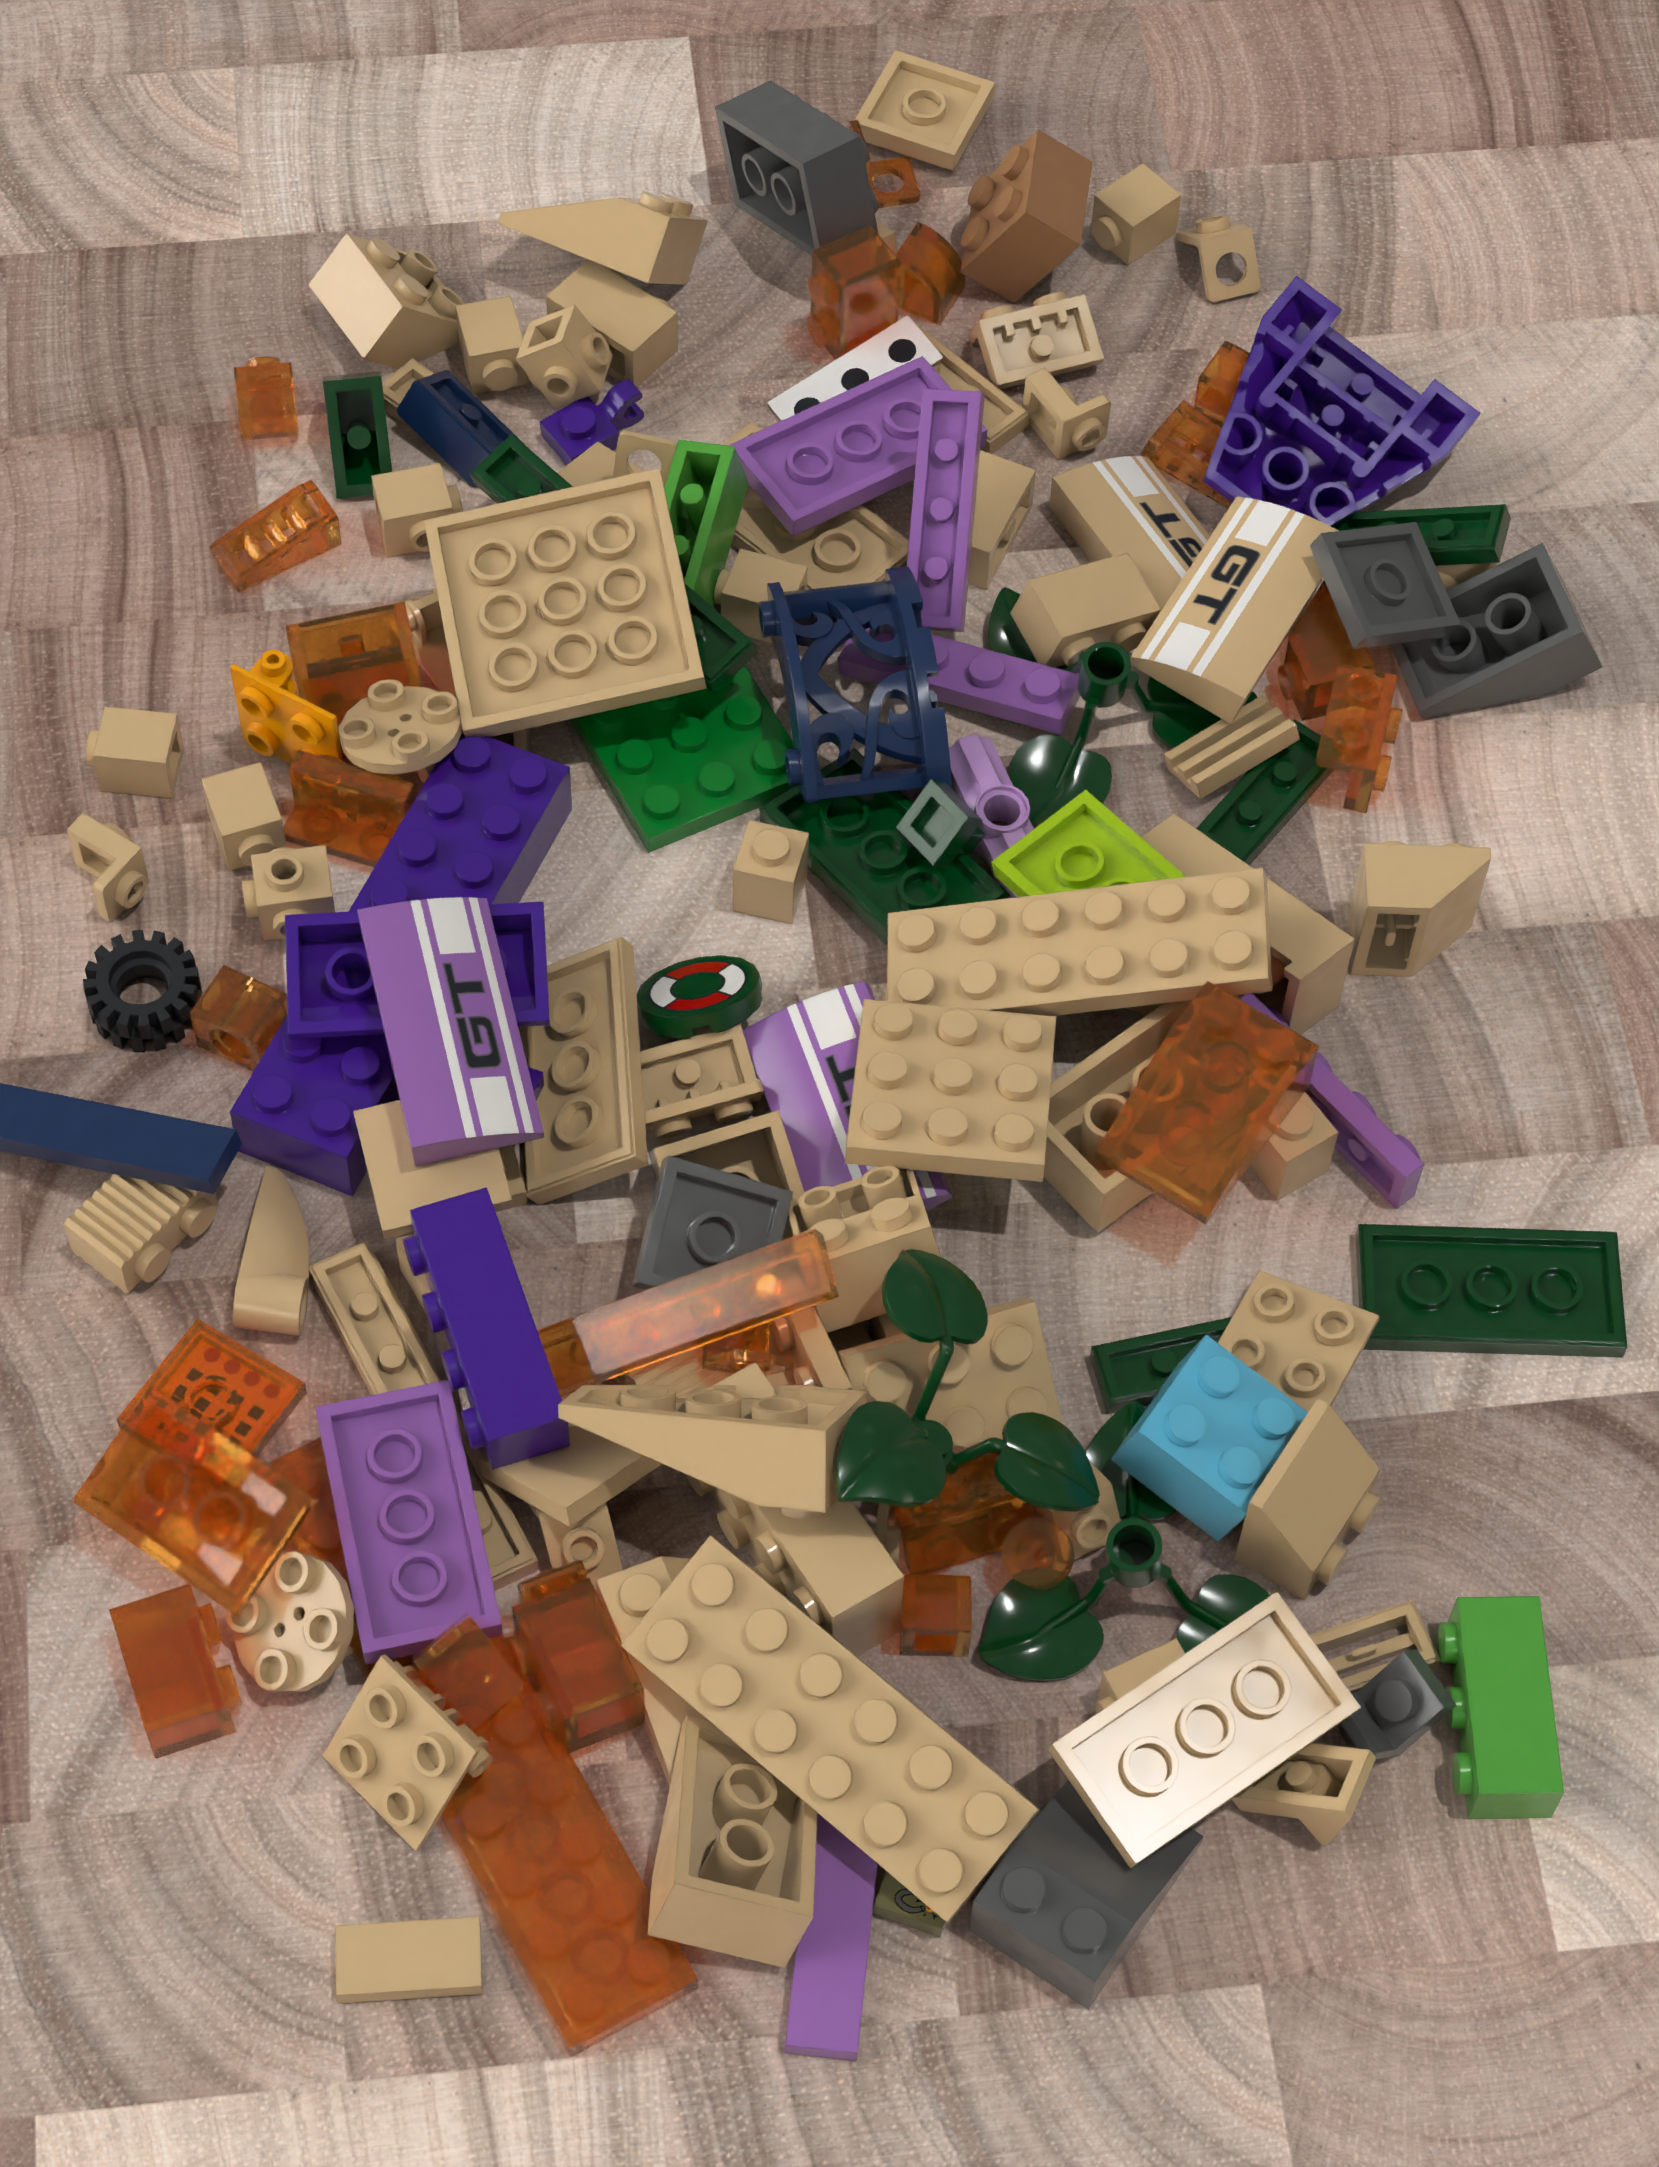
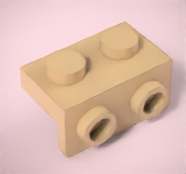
[640,1023,764,1139]

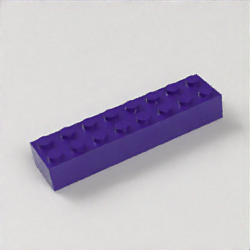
[230,730,572,1196]

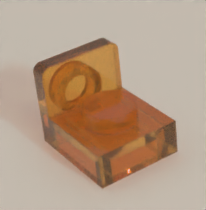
[233,356,299,441]

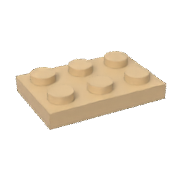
[838,1297,1063,1454]

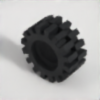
[83,930,204,1053]

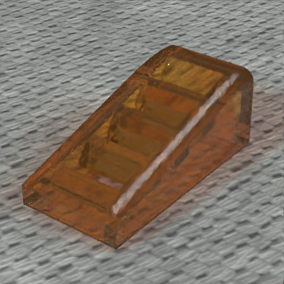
[1140,400,1232,509]
[209,480,342,592]

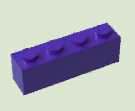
[403,1187,570,1470]

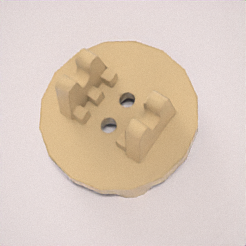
[338,679,462,782]
[226,1551,355,1692]

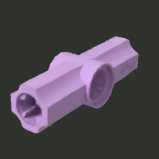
[949,733,1034,898]

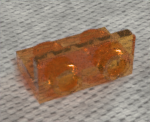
[890,1453,1038,1577]

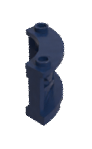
[758,567,952,803]

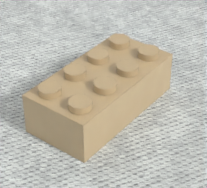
[1043,995,1297,1233]
[685,1362,904,1657]

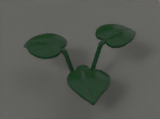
[988,587,1257,828]
[836,1249,1100,1512]
[979,1401,1271,1682]

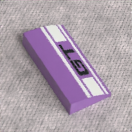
[357,897,544,1166]
[743,981,953,1211]

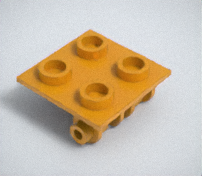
[230,649,347,791]

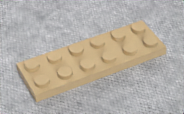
[887,868,1272,1016]
[620,1535,1040,1922]

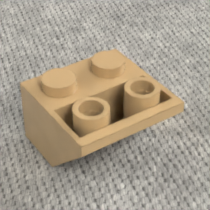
[309,233,465,369]
[1348,841,1491,977]
[788,1165,941,1333]

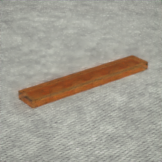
[458,1229,839,1410]

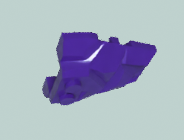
[1203,276,1481,528]

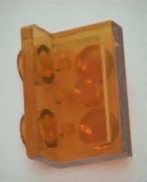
[1316,664,1402,813]
[283,750,415,867]

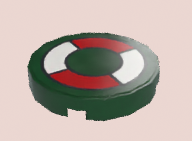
[637,955,763,1039]

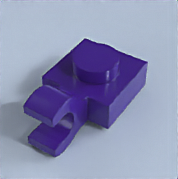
[539,379,644,465]

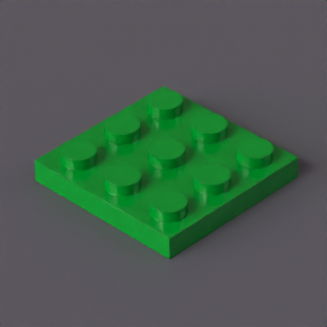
[569,666,794,853]

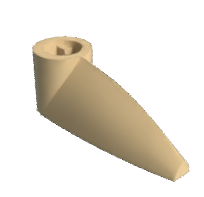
[232,1165,309,1336]

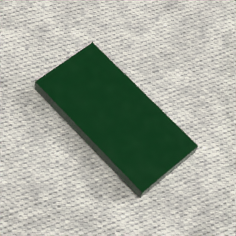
[759,748,1010,946]
[1355,1224,1627,1358]

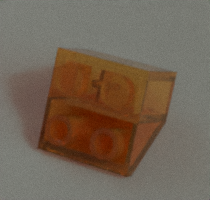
[285,601,423,759]

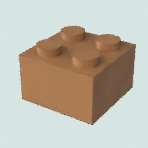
[960,129,1093,303]

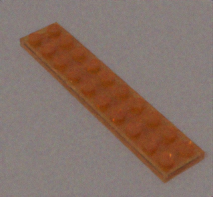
[254,1437,698,2057]

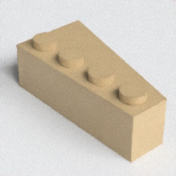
[1141,814,1355,1038]

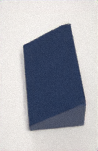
[397,370,524,487]

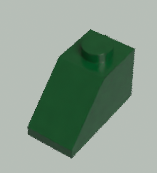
[323,371,392,499]

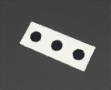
[767,315,944,421]

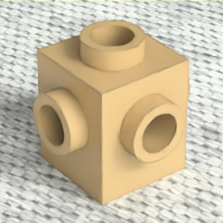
[516,304,613,408]
[242,845,335,941]

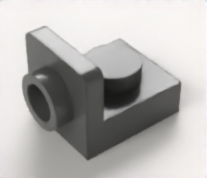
[1338,1649,1457,1759]

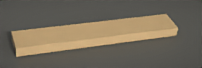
[309,1240,539,1591]

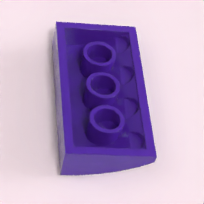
[285,902,550,1039]

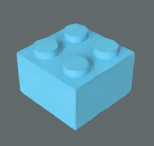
[1111,1334,1308,1542]

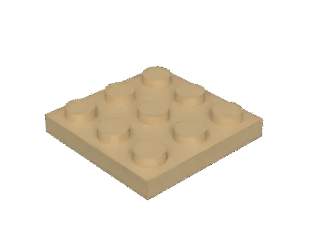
[845,999,1056,1182]

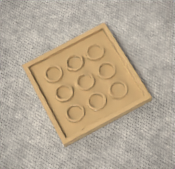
[424,468,707,738]

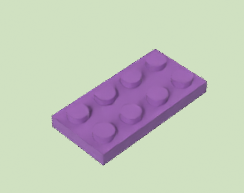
[730,356,987,537]
[315,1380,503,1665]

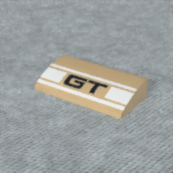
[1049,456,1210,626]
[1130,497,1338,724]

